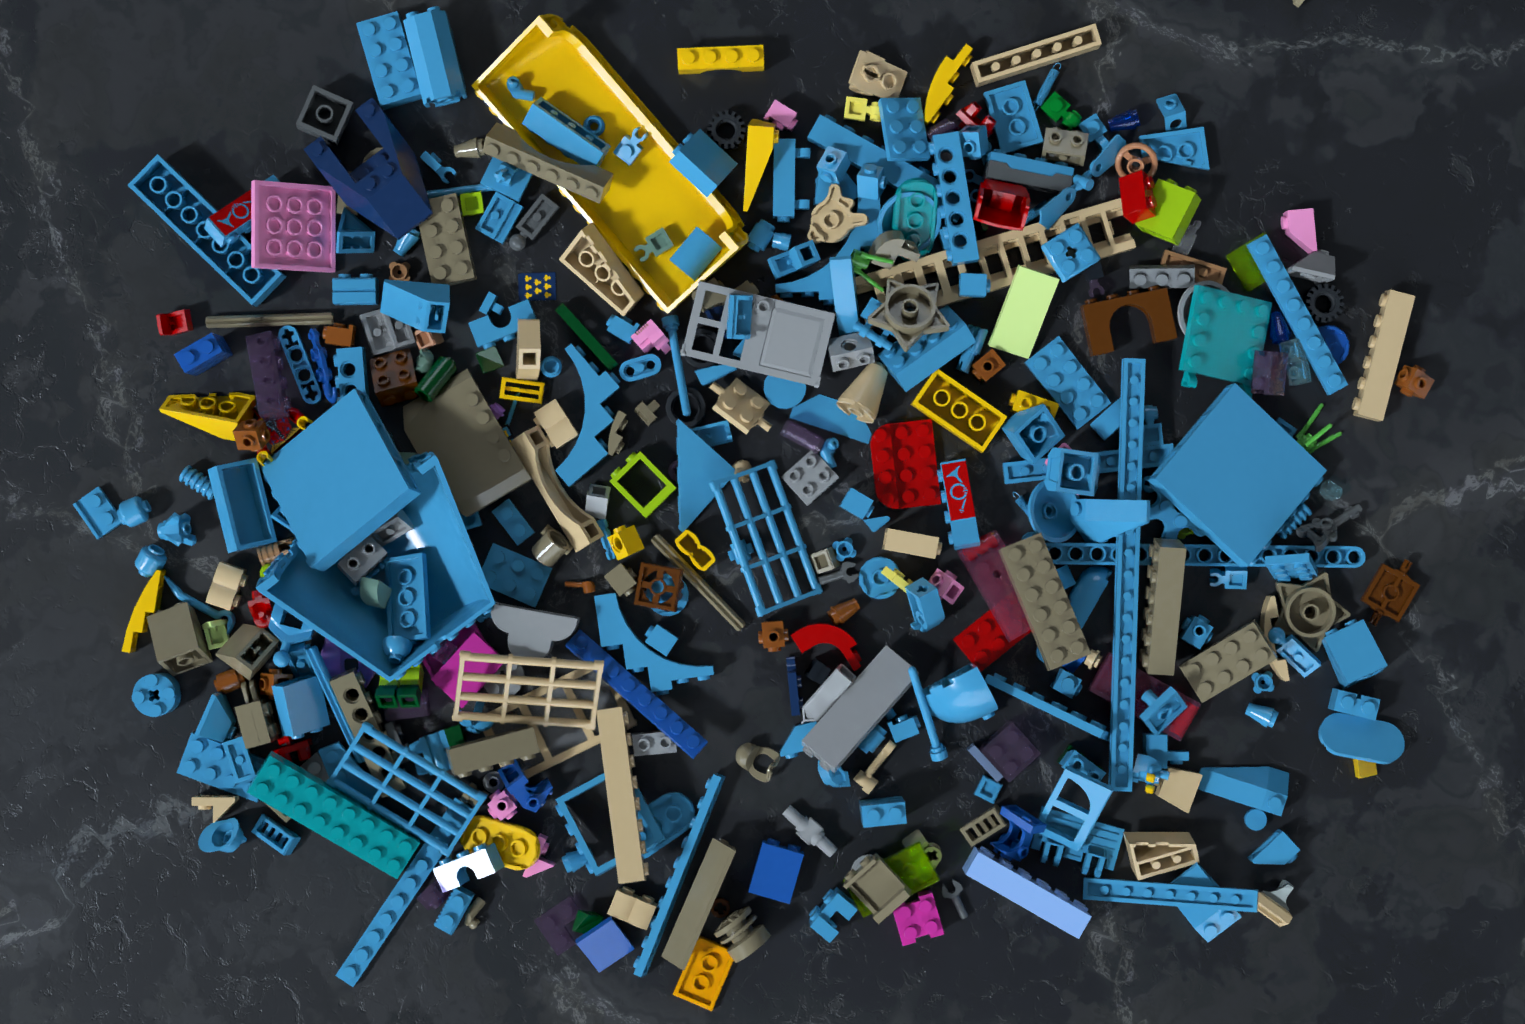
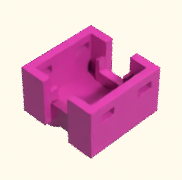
[893,889,944,946]

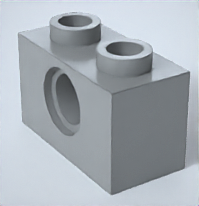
[827,332,875,372]
[632,730,678,756]

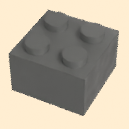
[296,85,355,147]

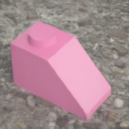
[1281,208,1317,254]

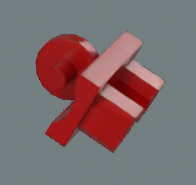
[956,101,997,138]
[248,590,273,628]
[273,736,313,763]

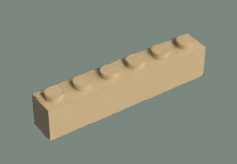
[970,23,1102,87]
[1352,289,1415,422]

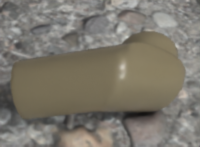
[464,897,486,929]

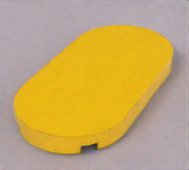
[459,815,540,870]

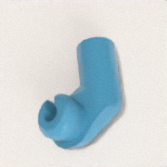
[507,76,535,101]
[820,438,839,469]

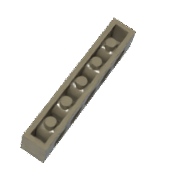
[329,667,407,798]

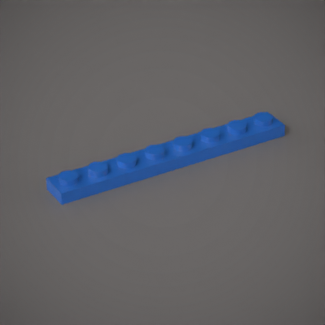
[565,629,708,759]

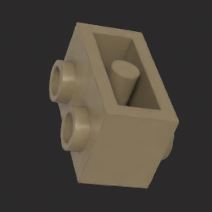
[1041,127,1089,166]

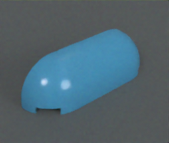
[1067,566,1112,629]

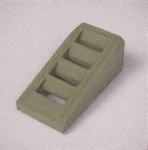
[960,804,1009,847]

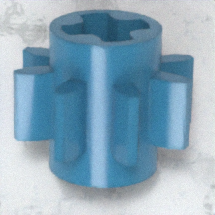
[727,539,754,565]

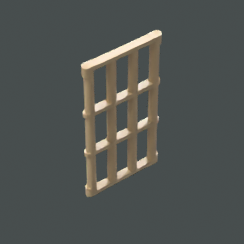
[452,650,604,730]

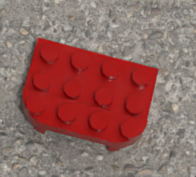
[870,419,941,509]

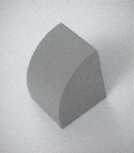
[585,484,611,519]

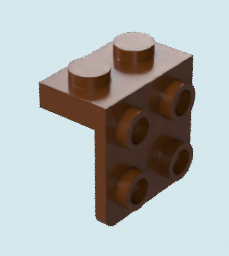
[369,349,419,407]

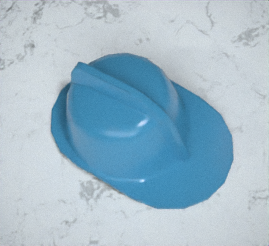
[198,818,247,853]

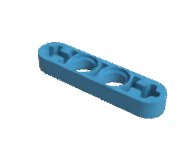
[278,325,323,405]

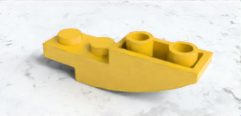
[924,44,973,126]

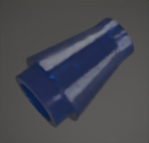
[1108,109,1141,132]
[1270,311,1291,344]

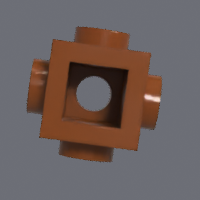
[1394,365,1435,399]
[233,419,270,452]
[758,620,789,652]
[259,669,293,700]

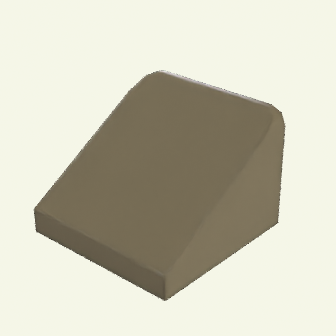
[810,547,841,575]
[902,829,929,856]

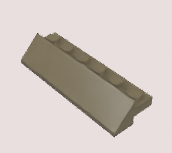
[661,838,736,970]

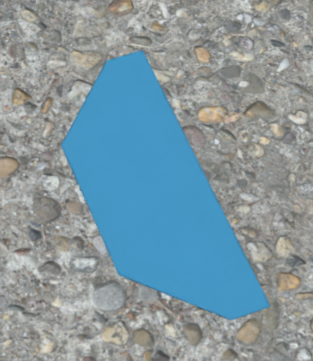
[789,394,872,444]

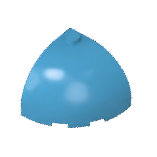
[923,663,998,723]

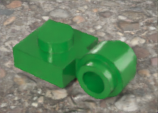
[1040,91,1082,131]

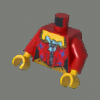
[252,401,313,466]

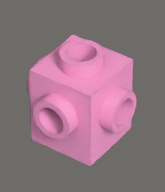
[928,568,965,605]
[487,788,520,821]

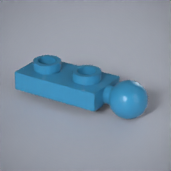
[1268,627,1321,678]

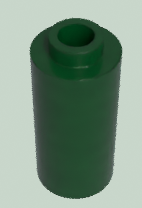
[414,356,457,402]

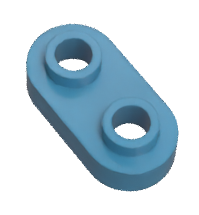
[619,354,661,382]

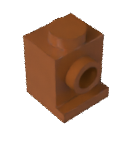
[323,323,357,348]
[971,349,1006,383]

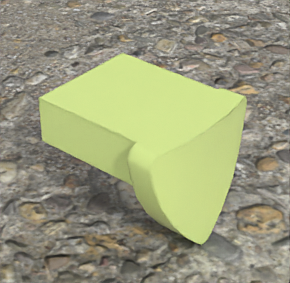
[202,619,230,650]

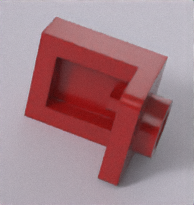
[156,309,193,336]

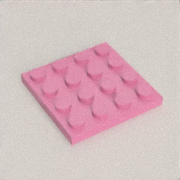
[251,180,336,273]

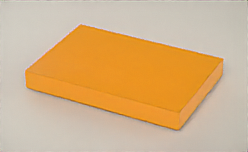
[673,935,734,1011]

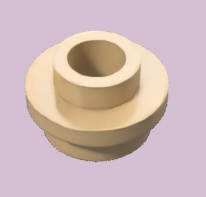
[1084,649,1103,670]

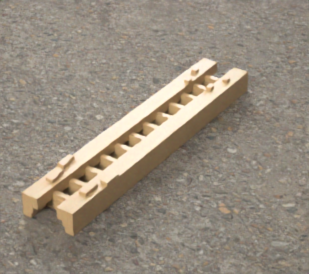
[855,198,1136,328]

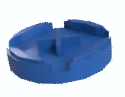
[1318,325,1350,365]

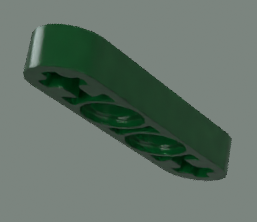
[555,303,618,371]

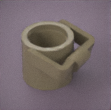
[532,524,573,567]

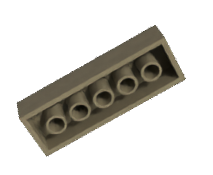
[998,533,1091,671]
[1139,538,1187,676]

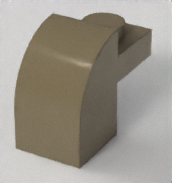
[868,230,921,270]

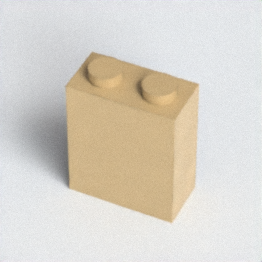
[882,528,942,559]

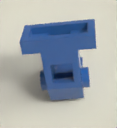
[498,759,553,813]
[990,805,1046,862]

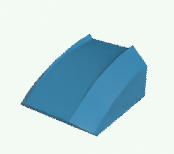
[1044,447,1101,496]

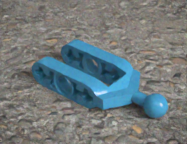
[268,603,315,667]

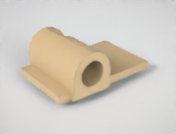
[848,50,908,98]

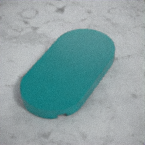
[892,178,938,261]

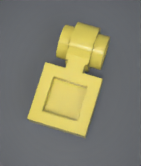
[844,96,881,122]

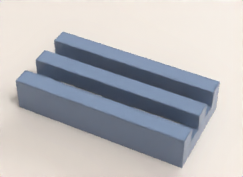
[966,743,1003,782]

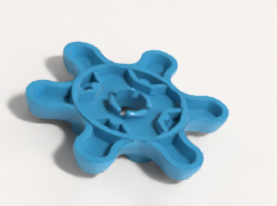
[1149,482,1205,539]

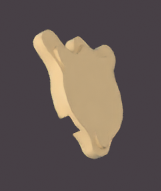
[807,183,869,244]

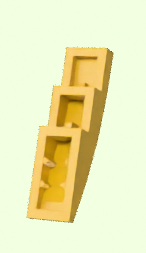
[122,570,166,653]

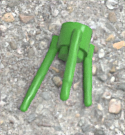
[850,249,894,292]
[1295,403,1342,454]

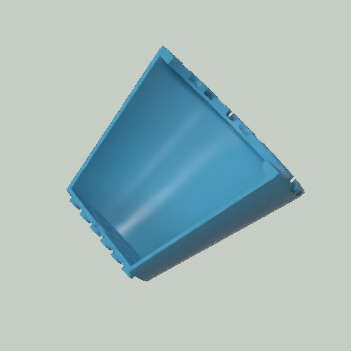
[256,451,496,682]

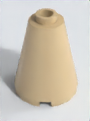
[836,362,888,424]

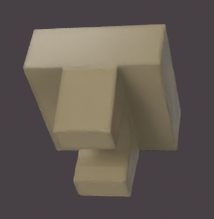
[634,400,660,426]

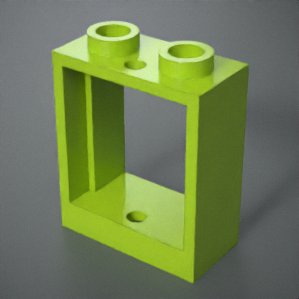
[610,451,677,518]

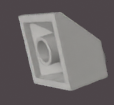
[1286,250,1335,284]

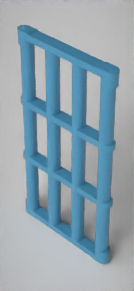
[709,459,823,617]
[326,721,487,857]

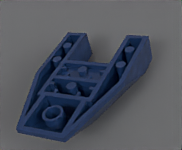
[304,97,433,240]

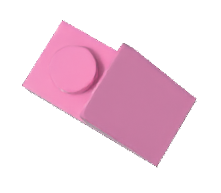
[523,833,556,878]

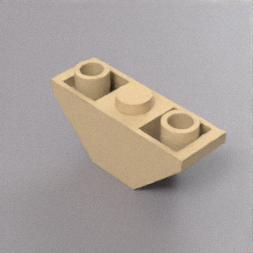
[516,319,541,381]

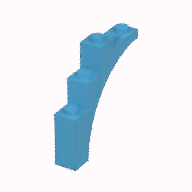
[775,197,880,305]
[555,344,621,487]
[594,592,714,695]

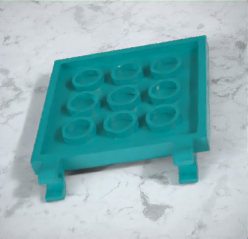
[1179,285,1272,399]

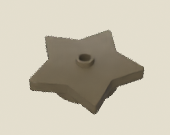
[867,278,950,352]
[1272,571,1351,652]

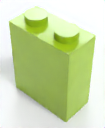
[1135,178,1201,246]

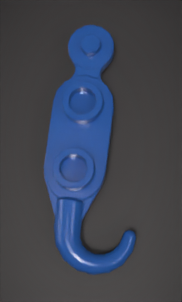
[308,328,338,403]

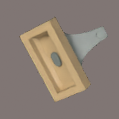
[1258,880,1294,927]

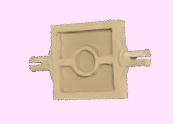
[709,377,772,434]

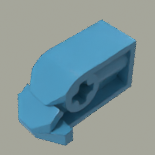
[905,577,945,632]

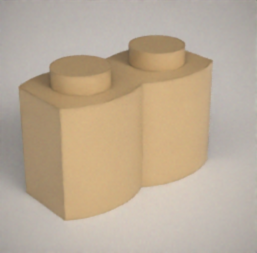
[533,399,579,449]
[206,561,248,611]
[607,886,657,930]

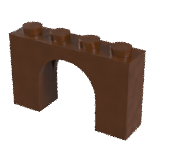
[1080,285,1177,357]

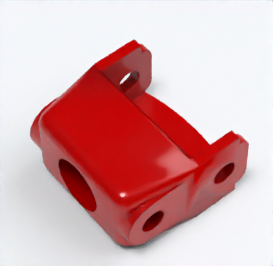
[973,178,1030,231]

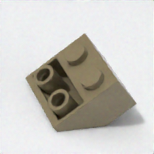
[216,623,280,681]

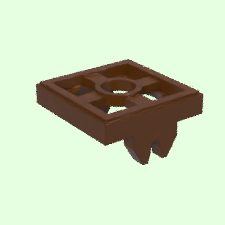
[634,562,684,612]

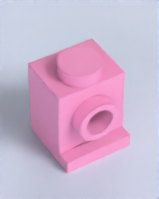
[764,100,798,132]

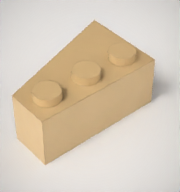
[1123,832,1200,880]

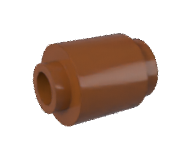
[214,668,248,694]

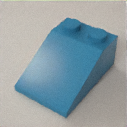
[1170,862,1242,942]

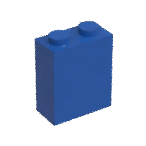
[174,333,233,376]
[748,838,804,904]

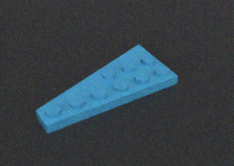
[985,673,1110,742]

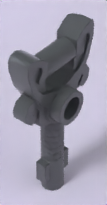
[1296,504,1362,552]

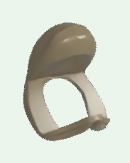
[736,743,780,782]

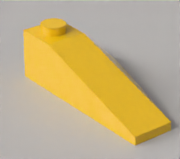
[743,119,779,212]
[159,392,257,441]

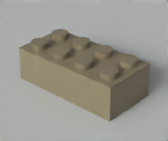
[419,193,477,286]
[1179,619,1278,703]
[446,725,540,778]

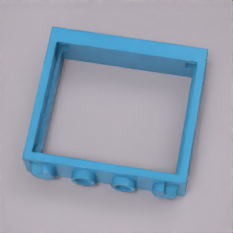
[555,773,666,876]

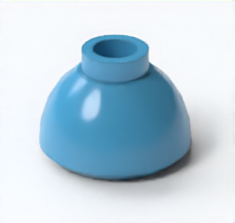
[382,635,413,664]

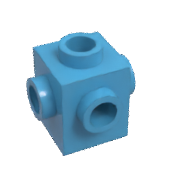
[1178,614,1214,649]

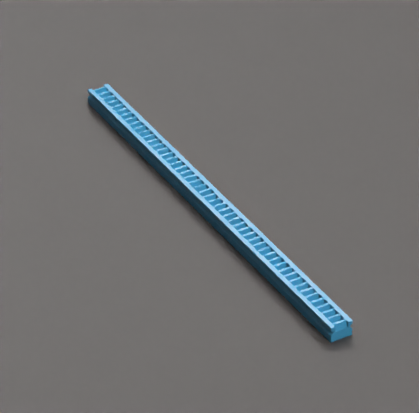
[1108,358,1146,792]

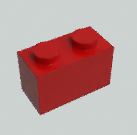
[1119,170,1157,224]

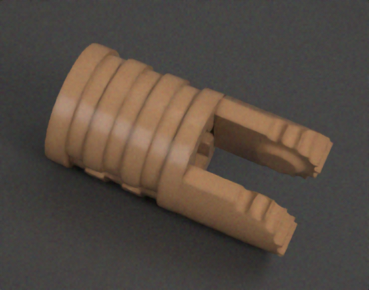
[257,537,295,566]

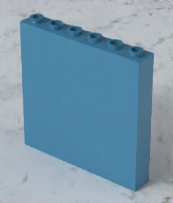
[1148,383,1327,567]
[260,388,421,572]

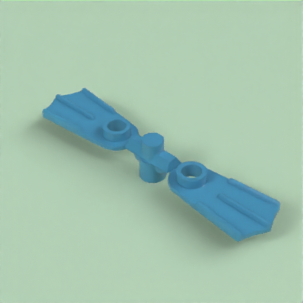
[1039,134,1126,230]

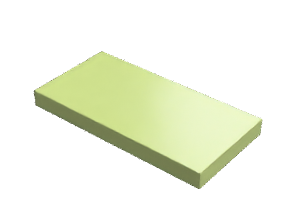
[988,265,1060,359]

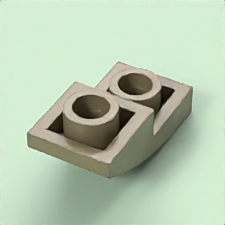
[608,410,628,456]

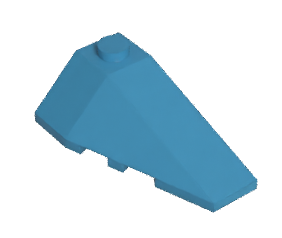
[1070,499,1150,543]
[1198,766,1289,816]

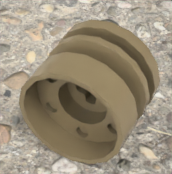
[713,905,771,963]

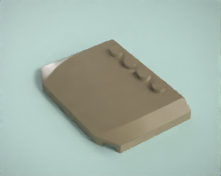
[403,369,532,517]

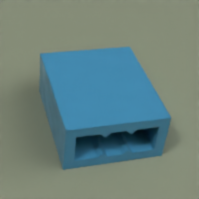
[669,129,738,197]
[272,674,330,739]
[859,796,907,828]

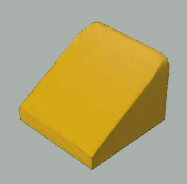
[1353,759,1377,778]

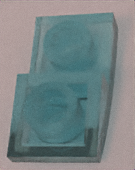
[1279,338,1312,386]

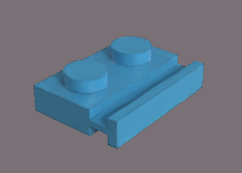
[475,192,524,245]
[73,487,122,539]

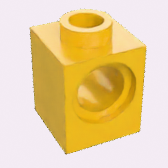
[607,524,645,560]

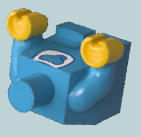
[1132,753,1170,794]

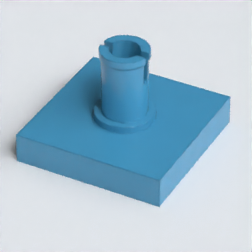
[1139,686,1187,736]

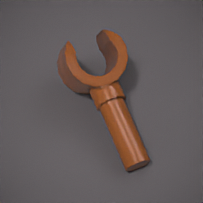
[565,581,596,594]

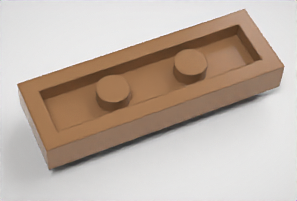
[1160,250,1227,285]

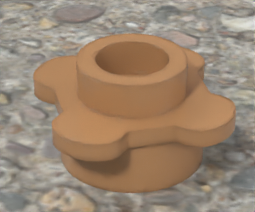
[389,262,410,281]

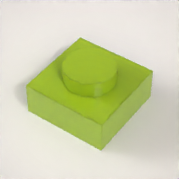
[460,191,485,217]

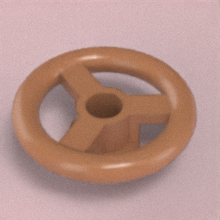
[1115,142,1158,177]

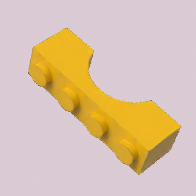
[677,45,764,74]

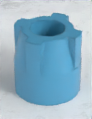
[772,232,792,251]

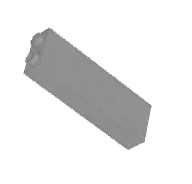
[802,645,919,773]

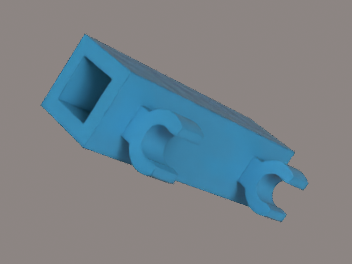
[773,139,810,222]

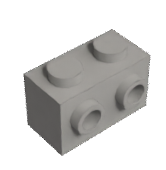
[338,535,387,586]

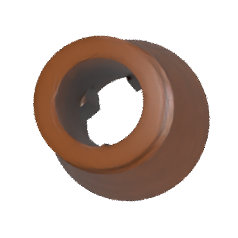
[827,598,860,626]

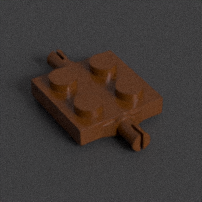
[1360,559,1420,626]

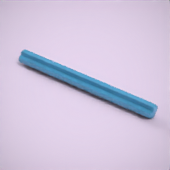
[305,645,365,763]

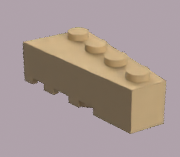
[559,222,645,317]

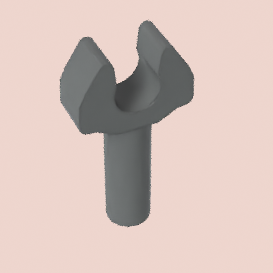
[818,562,859,585]
[941,879,969,919]

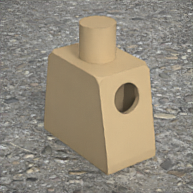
[1154,766,1203,813]

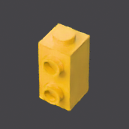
[1008,390,1059,418]

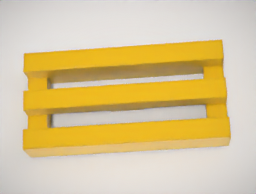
[499,377,545,404]

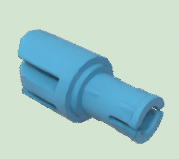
[956,324,988,373]

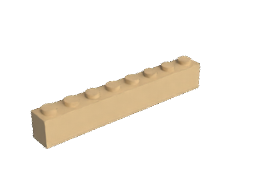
[596,707,649,884]

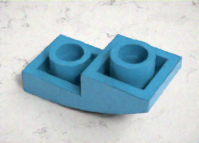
[1090,398,1120,441]

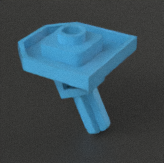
[480,157,533,202]

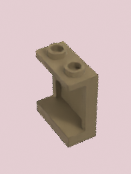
[843,853,912,924]

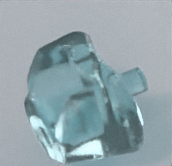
[1319,480,1343,501]

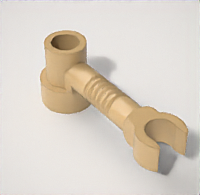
[853,740,897,794]

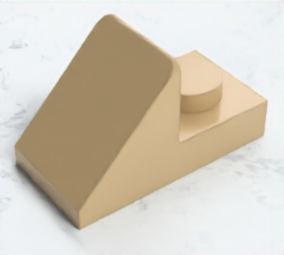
[192,795,239,823]

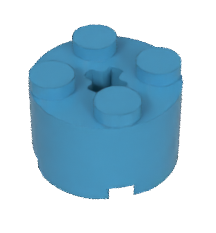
[132,672,181,717]

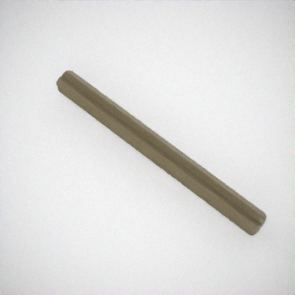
[206,312,334,328]
[651,534,745,631]

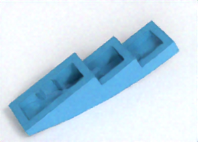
[829,256,860,336]

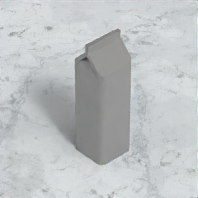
[801,664,857,724]

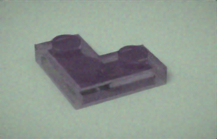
[534,896,580,956]

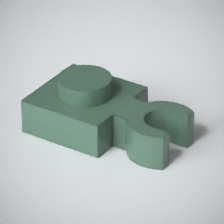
[634,227,674,262]

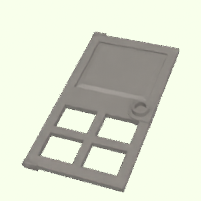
[680,281,835,388]

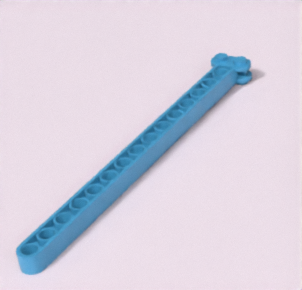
[1021,532,1366,568]

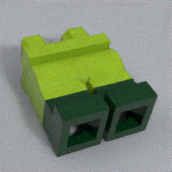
[375,663,424,708]

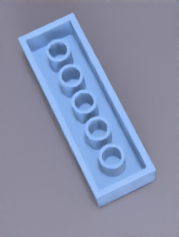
[962,846,1092,939]

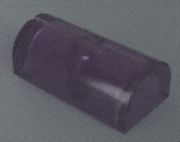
[779,419,825,454]

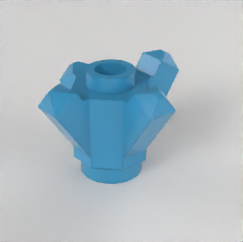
[157,512,197,546]

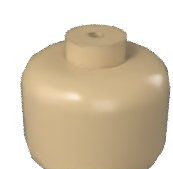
[732,460,752,483]

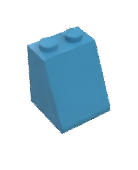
[1322,619,1388,690]

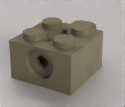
[234,679,281,749]

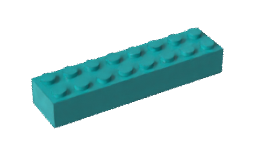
[247,750,420,879]

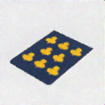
[518,272,556,301]

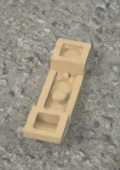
[1260,595,1290,681]

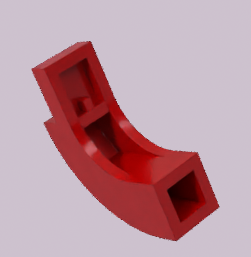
[790,623,862,671]

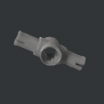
[782,805,838,858]

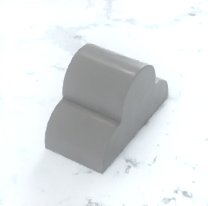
[491,602,581,658]

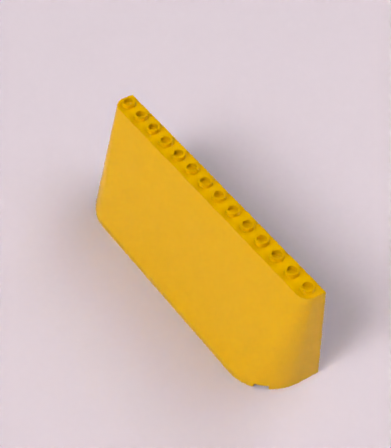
[471,14,749,314]

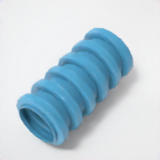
[179,465,214,500]
[1277,503,1312,539]

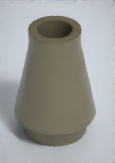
[454,137,487,158]

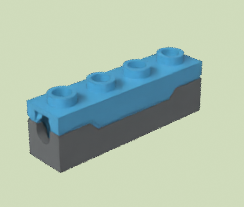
[982,149,1074,195]

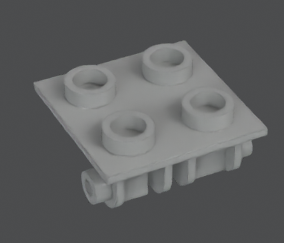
[781,449,839,506]

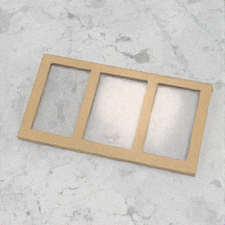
[483,669,637,779]

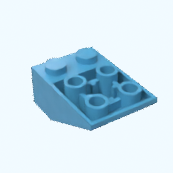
[380,279,450,333]

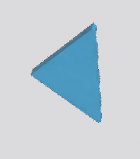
[676,419,735,533]

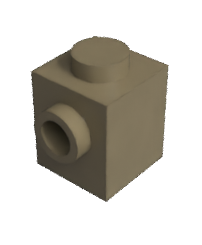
[604,563,638,597]

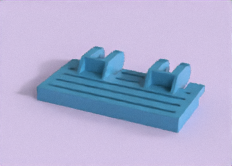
[1030,806,1125,878]

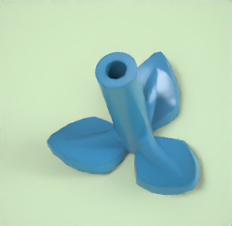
[459,701,494,734]

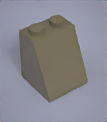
[147,602,213,676]

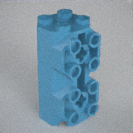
[403,6,467,108]

